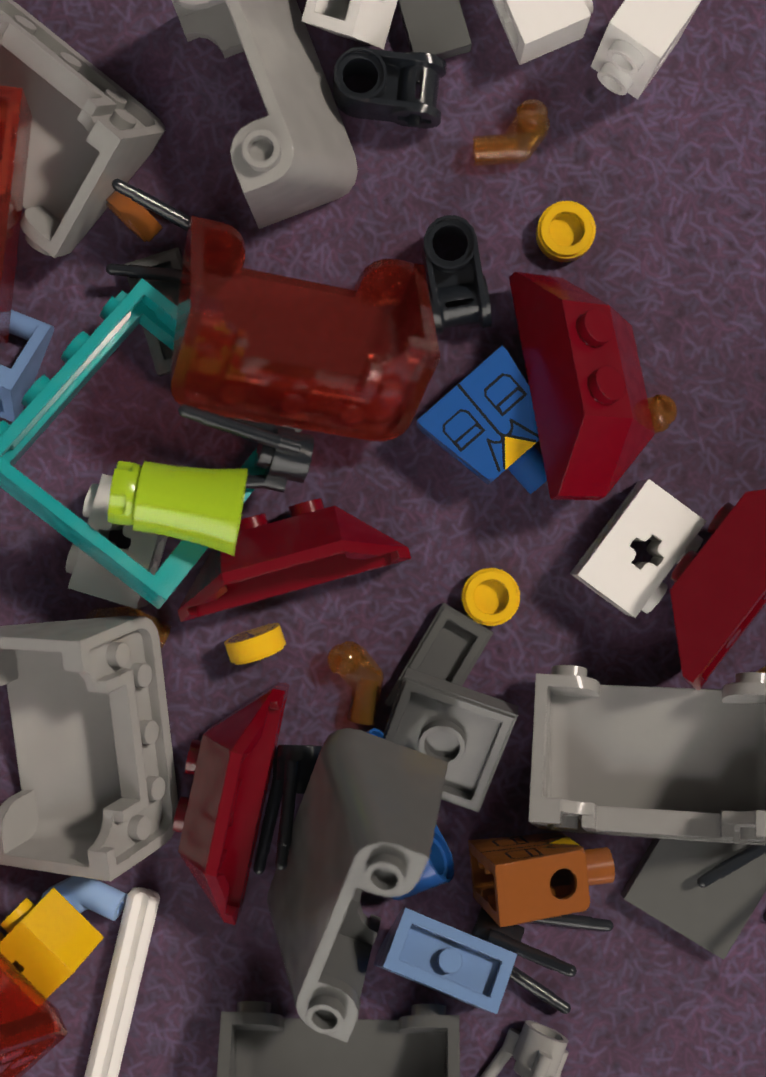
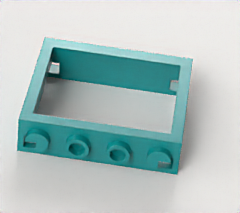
[0,278,313,610]

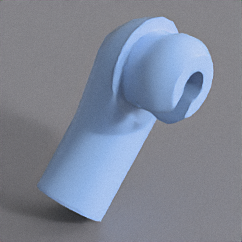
[38,876,127,921]

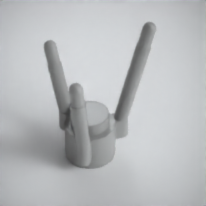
[480,1020,569,1077]

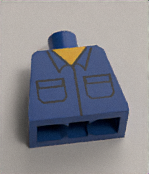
[416,346,547,494]

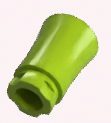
[108,461,248,556]

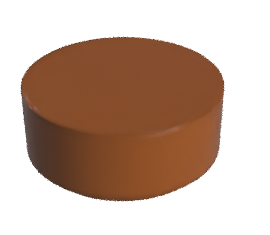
[106,190,163,243]

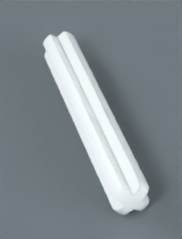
[84,887,160,1077]

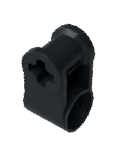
[333,47,447,129]
[422,215,492,336]

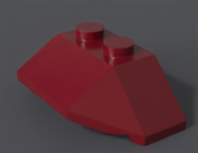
[509,272,655,501]
[670,489,766,691]
[177,498,411,622]
[173,682,290,925]

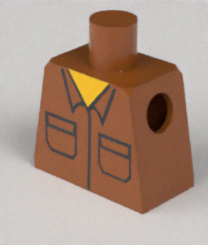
[468,832,615,927]

